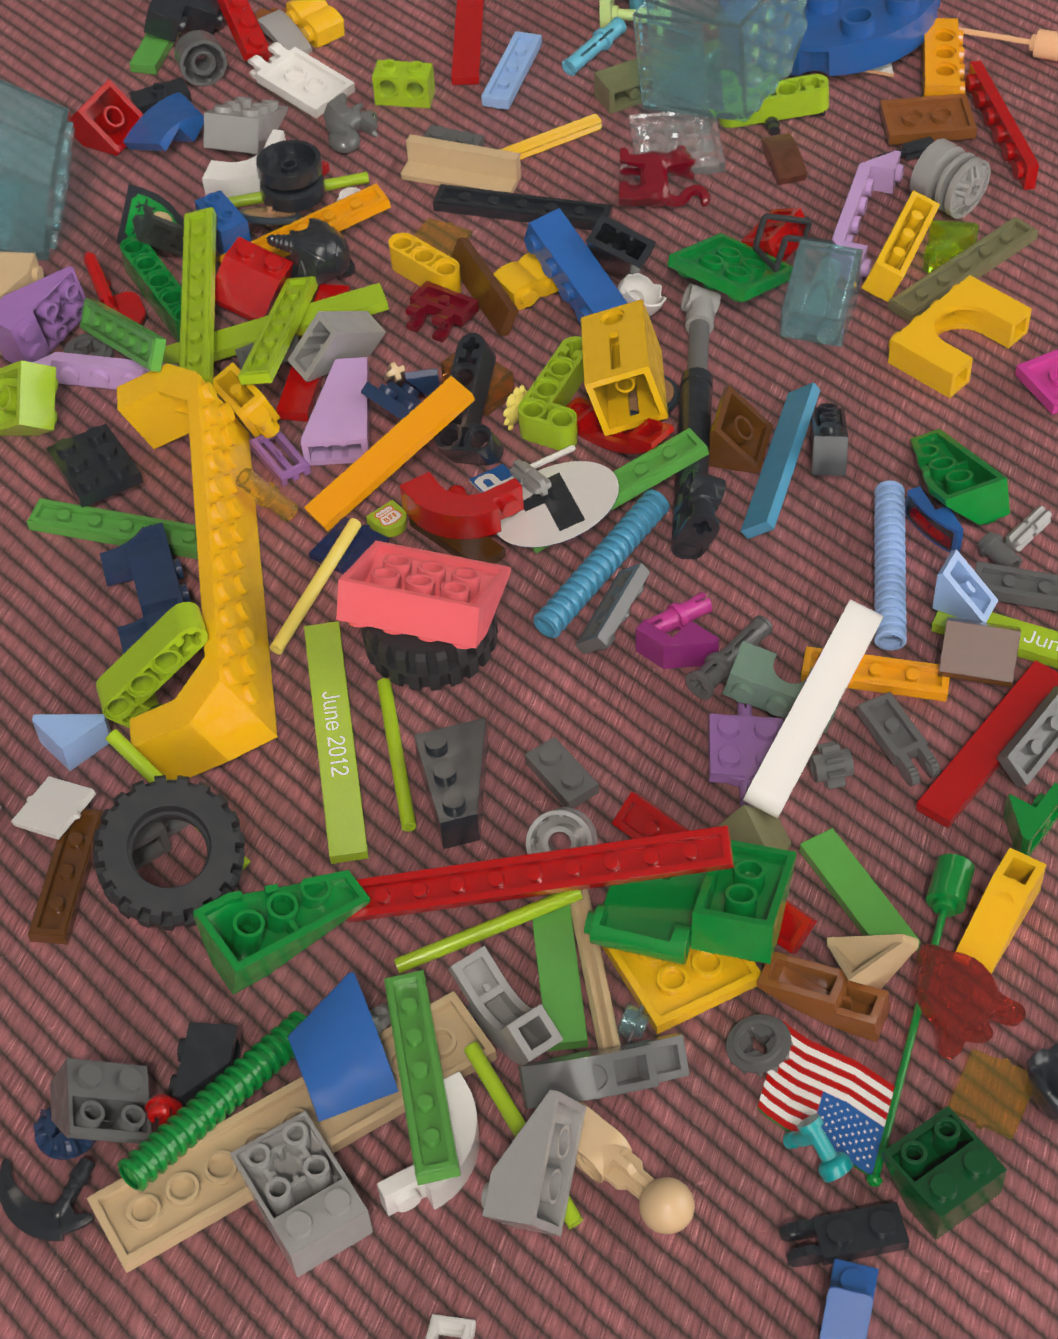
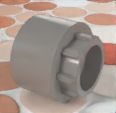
[526,807,598,854]

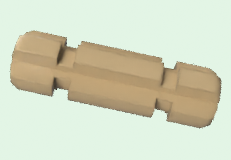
[384,362,405,385]

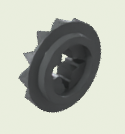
[64,333,114,358]
[726,1014,793,1077]

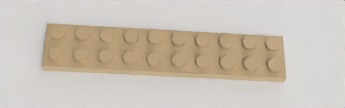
[86,991,497,1273]

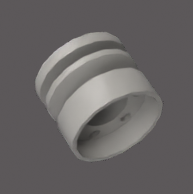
[910,138,991,219]

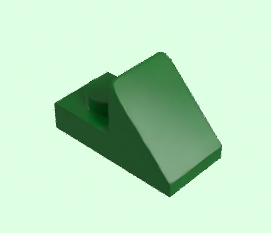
[1003,782,1058,857]

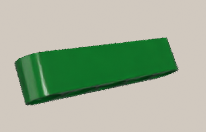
[120,236,182,342]

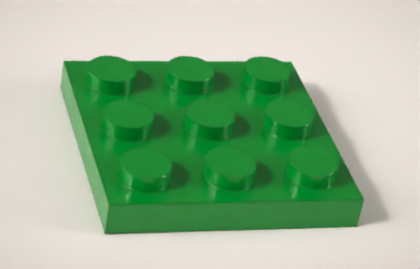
[667,233,796,302]

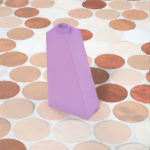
[301,357,371,466]

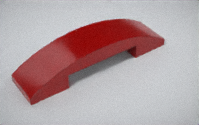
[565,397,674,454]

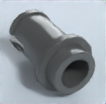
[978,532,1023,568]

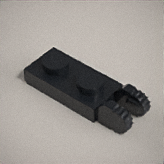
[779,1201,910,1268]

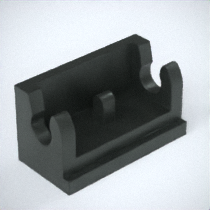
[132,204,184,258]

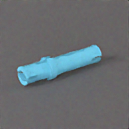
[562,17,627,76]

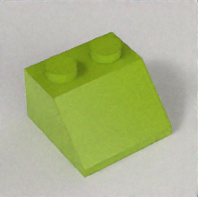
[0,360,58,436]

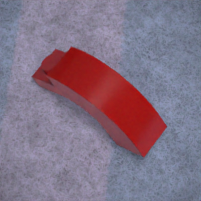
[400,472,524,539]

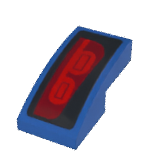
[905,487,964,553]

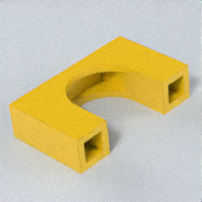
[888,275,1032,399]

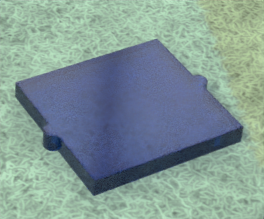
[309,517,389,574]

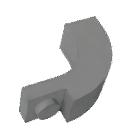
[448,946,564,1065]

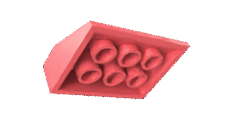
[336,541,511,649]

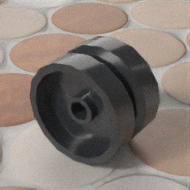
[256,140,325,213]

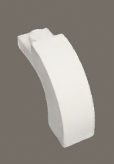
[202,129,285,197]
[377,1072,480,1217]

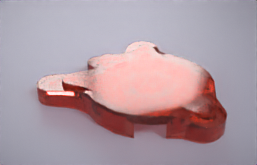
[915,944,1026,1059]

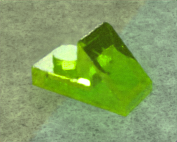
[923,220,979,274]

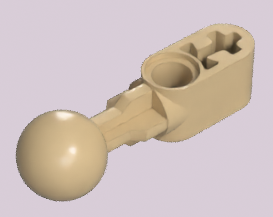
[575,1102,695,1235]

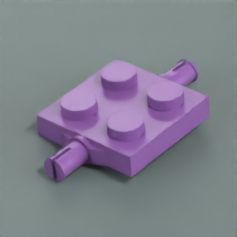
[708,702,783,806]

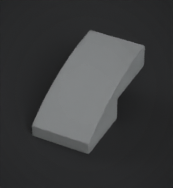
[257,9,312,54]

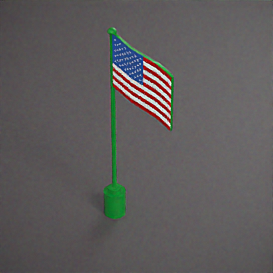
[757,854,975,1188]

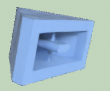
[932,549,998,622]
[32,714,111,771]

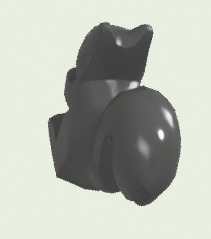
[323,93,378,154]

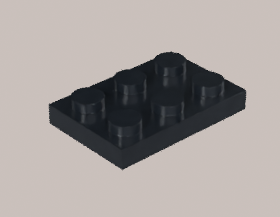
[46,423,144,508]

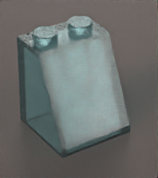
[780,239,863,347]

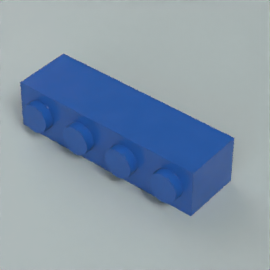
[524,208,627,324]

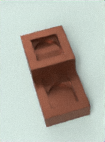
[761,133,808,185]

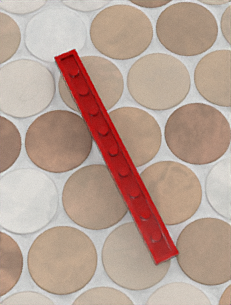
[346,825,734,923]

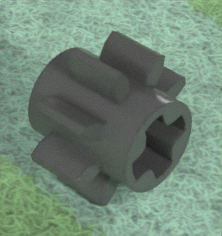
[809,741,854,790]

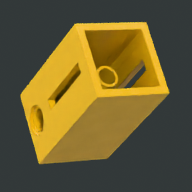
[581,299,668,436]

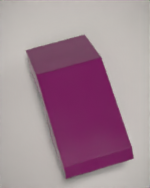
[636,620,719,669]

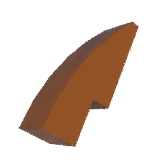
[757,951,890,1042]

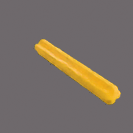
[499,114,602,160]

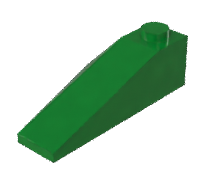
[910,429,1010,525]
[193,870,370,995]

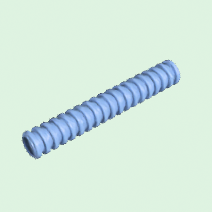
[874,481,907,651]

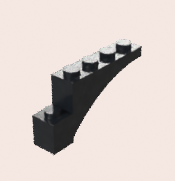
[143,0,224,42]

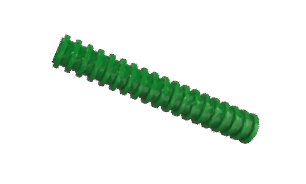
[117,1011,307,1192]

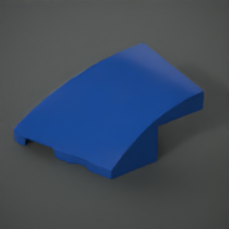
[287,971,399,1122]

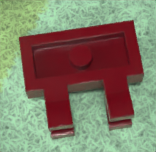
[405,281,479,343]

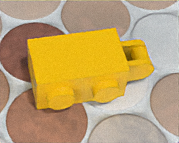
[213,362,281,438]

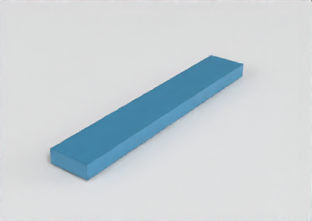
[741,382,820,539]

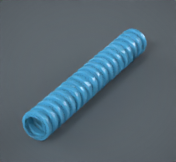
[533,489,670,638]

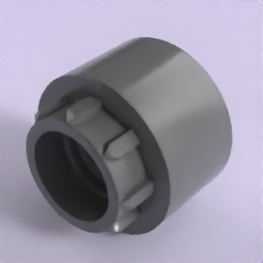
[174,30,227,86]

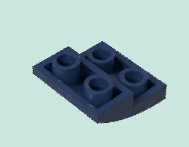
[361,381,422,420]

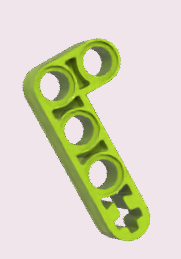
[713,70,829,128]
[518,336,584,451]
[96,602,208,729]

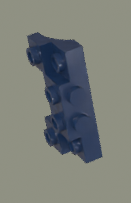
[99,522,191,654]

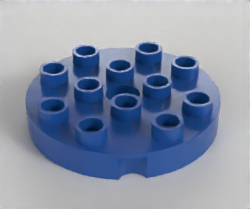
[718,0,940,76]

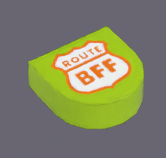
[366,500,407,537]

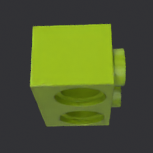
[372,59,435,108]

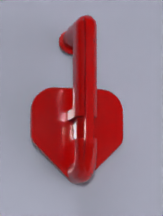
[83,251,146,325]

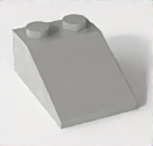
[481,1090,586,1237]

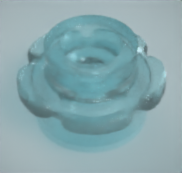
[617,1003,649,1042]

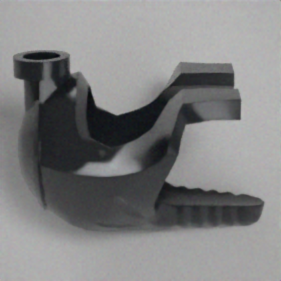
[267,218,356,285]

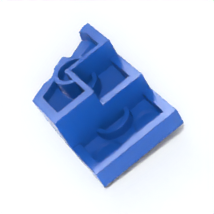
[123,92,204,151]

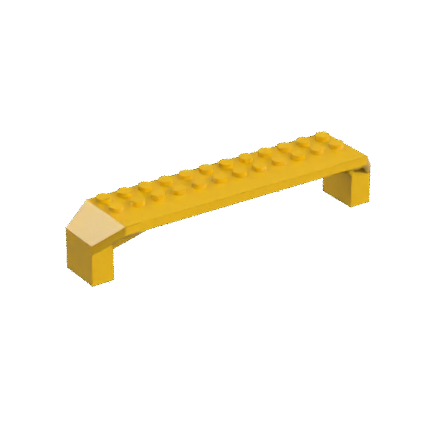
[117,363,278,780]

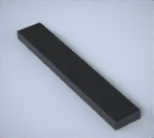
[433,184,613,230]

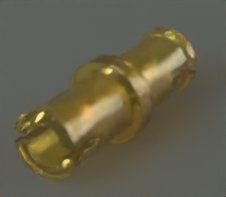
[236,468,298,521]

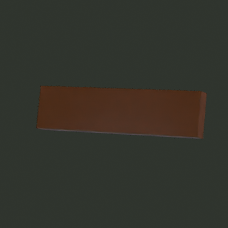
[451,237,519,336]
[27,809,104,945]

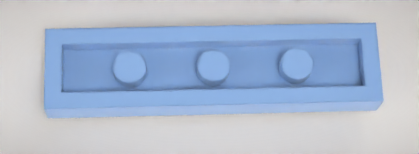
[481,31,542,110]

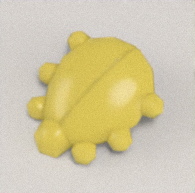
[503,385,528,431]

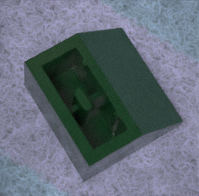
[882,1106,1008,1241]

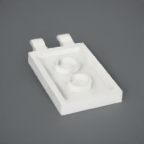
[248,42,355,118]

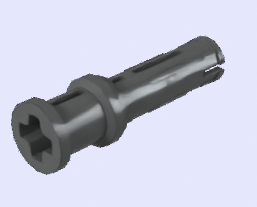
[685,615,773,700]

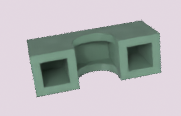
[722,641,839,733]

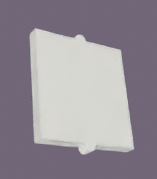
[11,776,96,840]

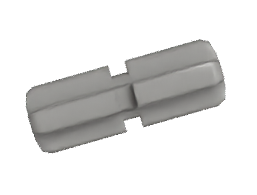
[510,459,552,496]
[1005,506,1052,552]

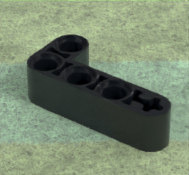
[434,333,504,465]

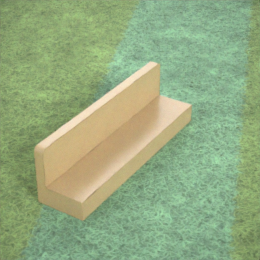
[401,134,521,193]

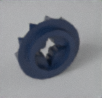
[33,1106,97,1160]

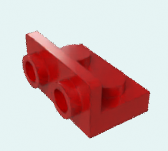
[740,208,810,262]

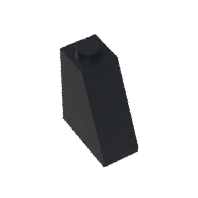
[586,214,656,280]

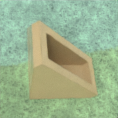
[827,934,919,989]

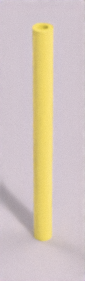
[269,518,362,655]

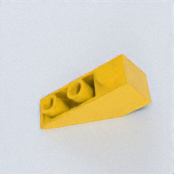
[952,848,1047,978]

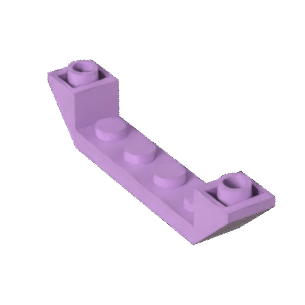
[830,151,905,289]
[33,352,178,390]

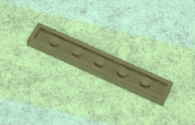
[888,216,1039,323]

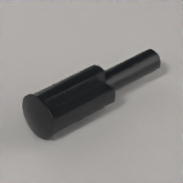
[876,136,934,161]

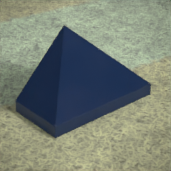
[403,368,439,397]

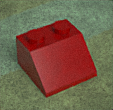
[63,79,143,156]
[215,237,294,321]

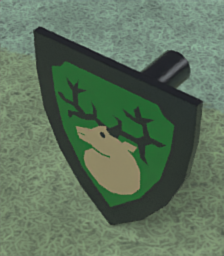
[116,184,184,248]

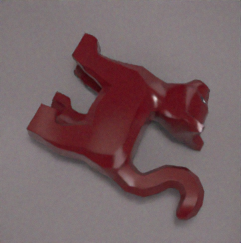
[619,145,711,208]

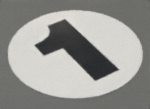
[497,461,619,547]

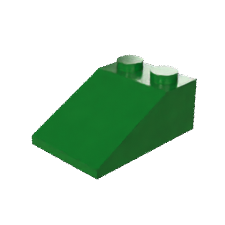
[691,840,797,964]

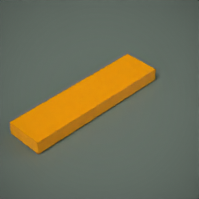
[801,646,950,702]

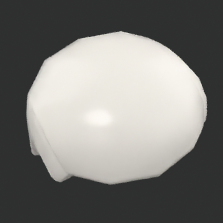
[617,273,667,317]

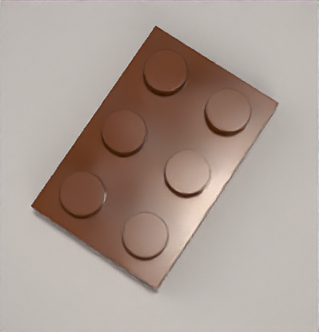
[879,93,977,145]

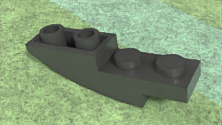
[518,1033,690,1109]

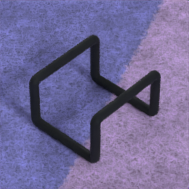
[753,213,834,277]

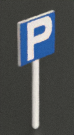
[469,445,576,493]

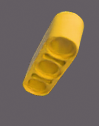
[388,232,462,293]

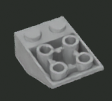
[204,96,288,154]
[230,1111,373,1278]

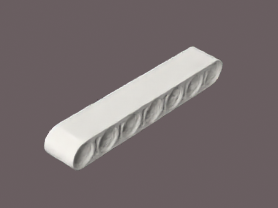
[743,599,884,819]

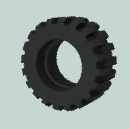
[361,612,498,691]
[93,775,245,931]

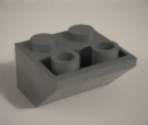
[50,1058,152,1144]

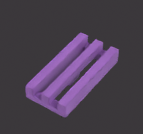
[249,430,311,487]

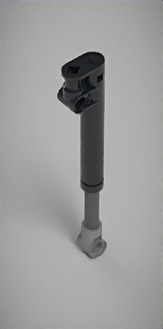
[671,283,726,559]

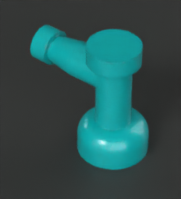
[783,1114,854,1182]

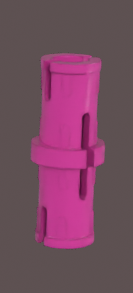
[642,592,713,634]

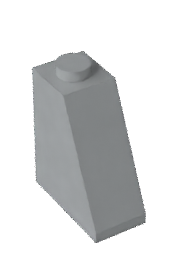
[288,311,386,381]

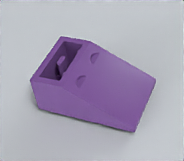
[0,266,86,363]

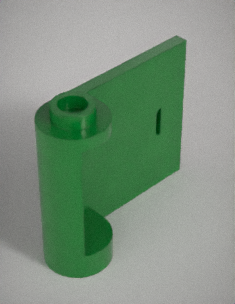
[584,872,707,965]

